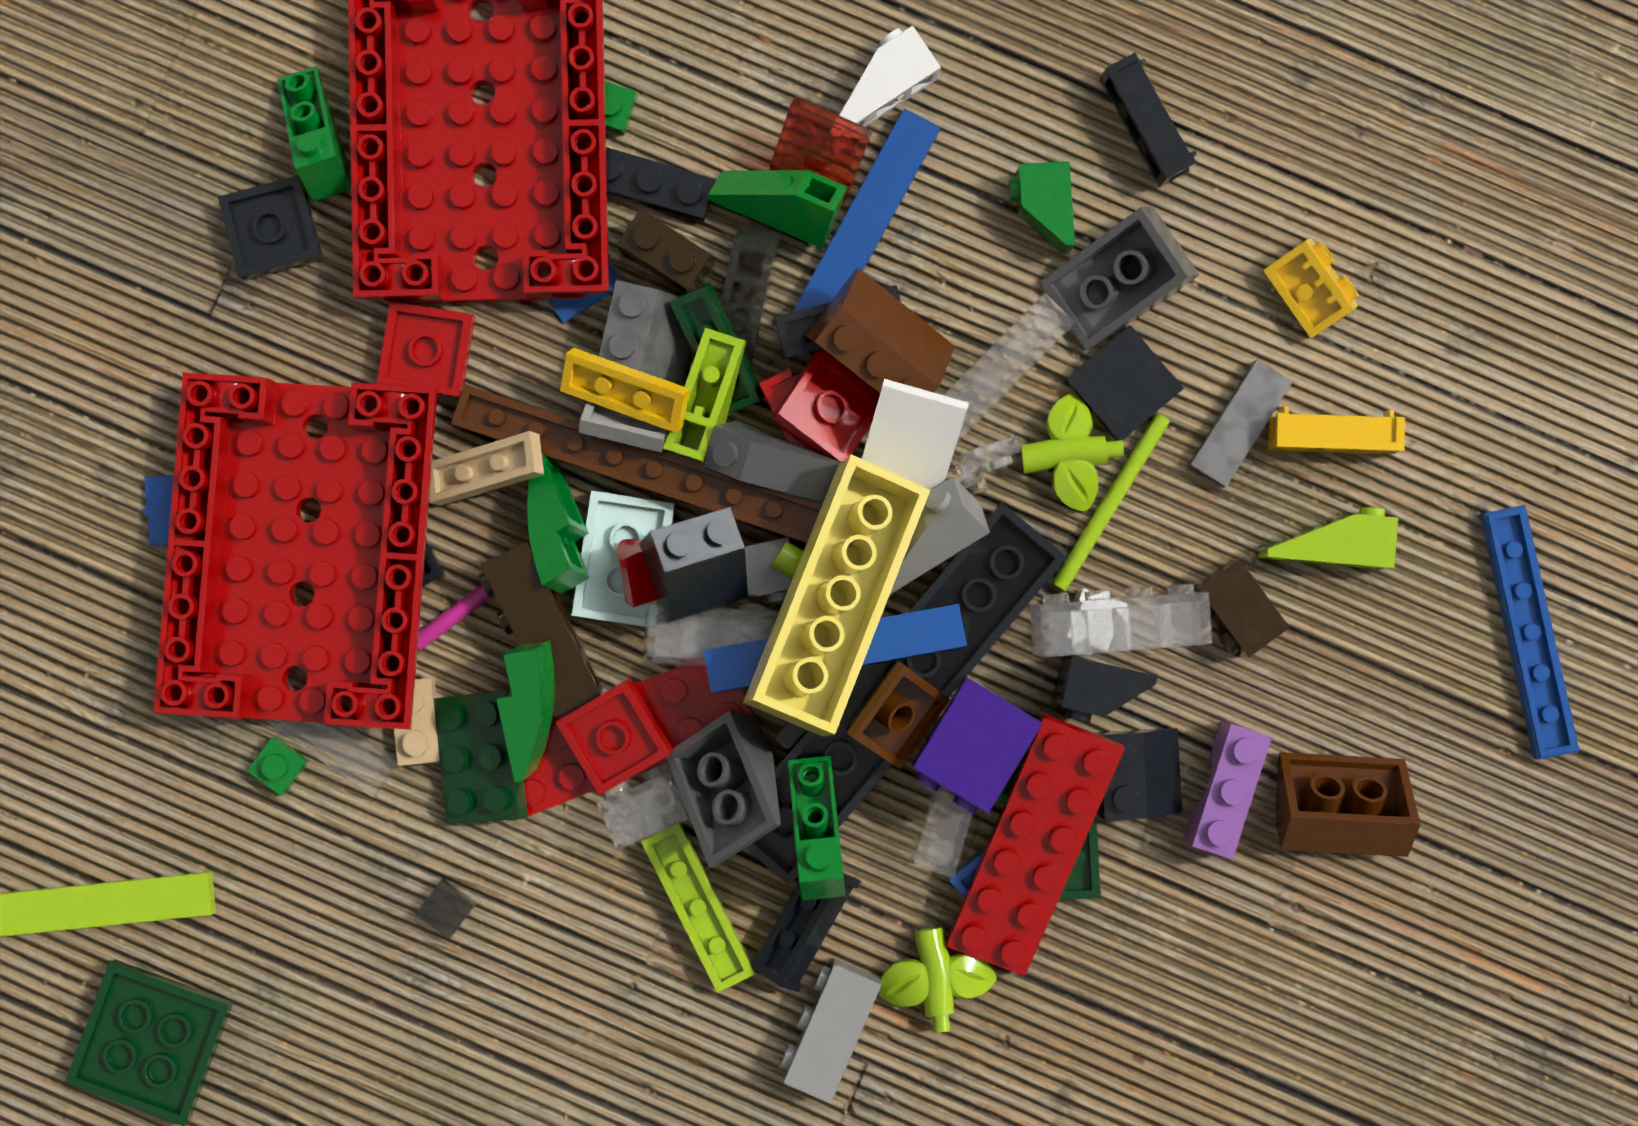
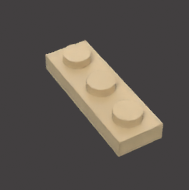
[429,431,544,506]

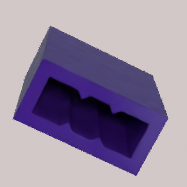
[911,676,1043,815]

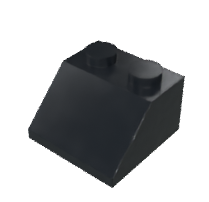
[639,507,748,624]
[1051,655,1158,722]
[1093,728,1182,821]

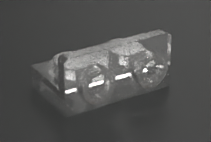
[955,435,1021,494]

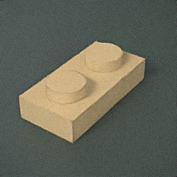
[394,677,440,766]

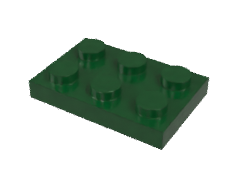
[433,690,528,824]

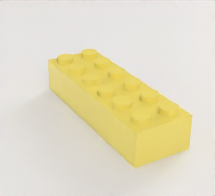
[743,454,930,737]

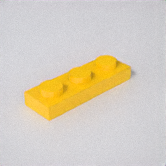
[560,348,690,433]

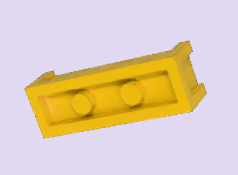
[1267,406,1405,455]

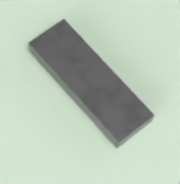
[1188,359,1293,488]

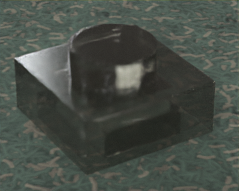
[415,878,477,939]

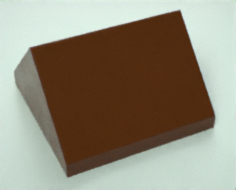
[846,660,951,769]

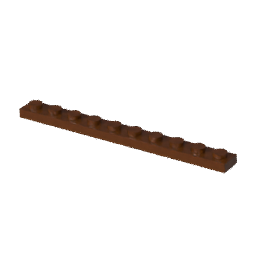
[451,384,823,544]

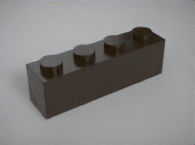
[479,541,604,717]

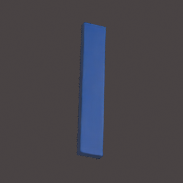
[793,108,941,312]
[1480,505,1580,760]
[703,604,967,694]

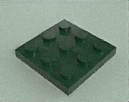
[65,959,234,1126]

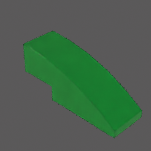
[527,454,590,594]
[496,641,555,782]

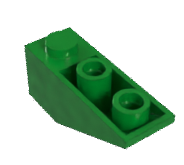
[277,66,351,201]
[707,170,847,248]
[788,756,846,901]

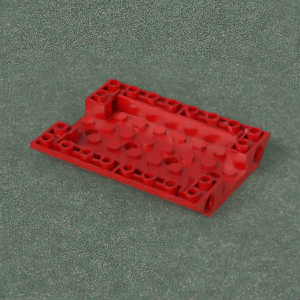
[348,0,609,304]
[153,372,438,730]

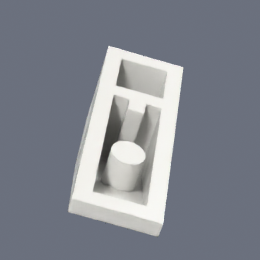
[831,26,941,147]

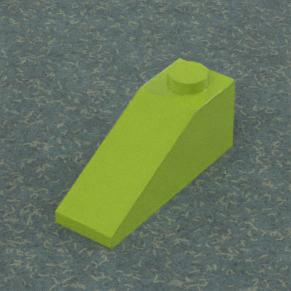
[663,328,746,463]
[1258,507,1398,570]

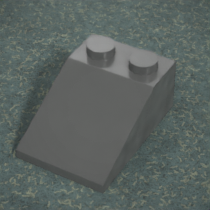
[1040,206,1200,351]
[666,710,781,868]

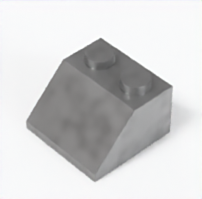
[599,280,692,387]

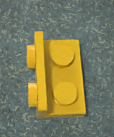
[1263,238,1359,338]

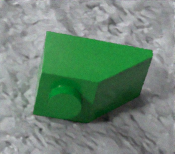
[1008,161,1075,253]

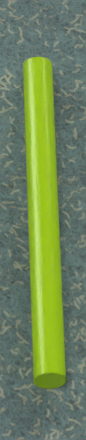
[1051,413,1170,592]

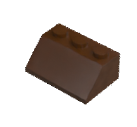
[805,268,955,395]
[1275,752,1421,857]

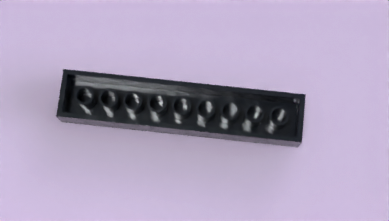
[746,502,1068,886]

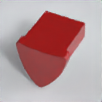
[616,539,659,608]

